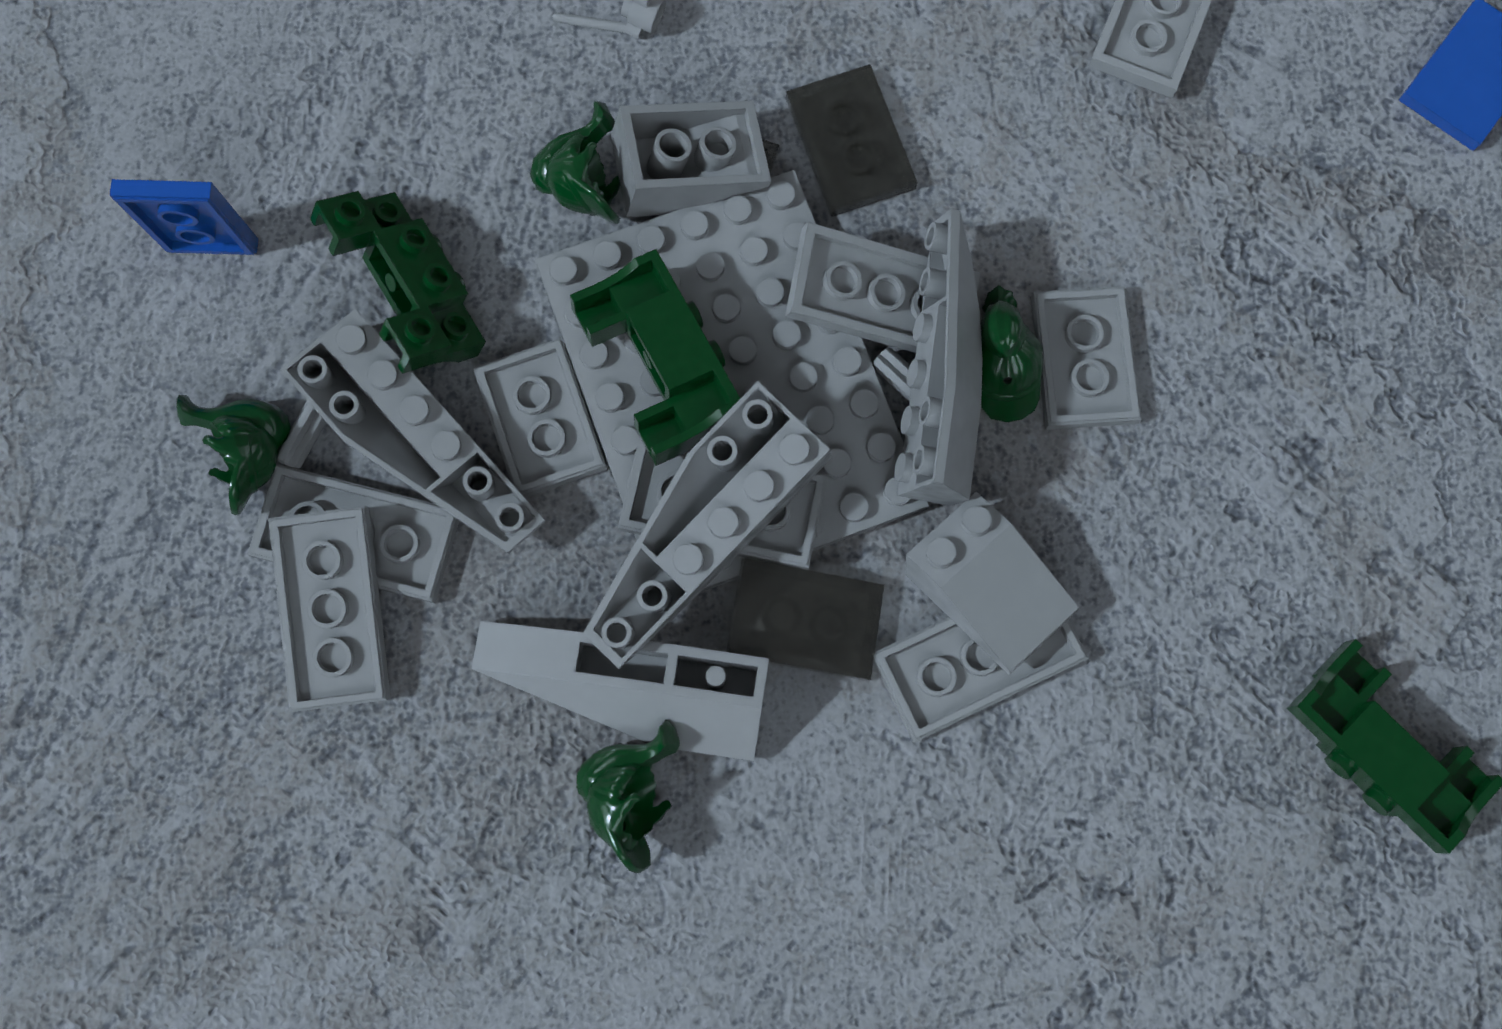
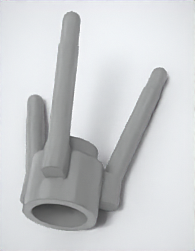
[552,0,666,39]

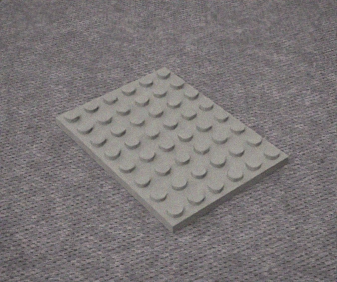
[534,170,929,592]

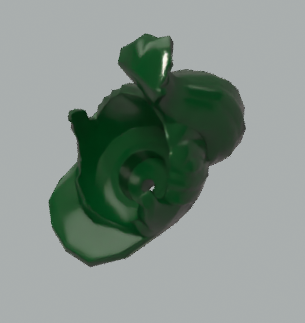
[530,101,620,224]
[980,285,1044,422]
[176,394,291,515]
[577,719,680,874]

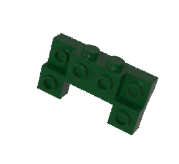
[310,191,486,374]
[570,249,741,466]
[1286,639,1502,854]

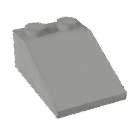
[611,101,772,217]
[906,492,1079,675]

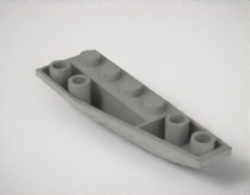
[894,208,983,506]
[280,309,545,554]
[583,381,832,669]
[472,621,769,761]

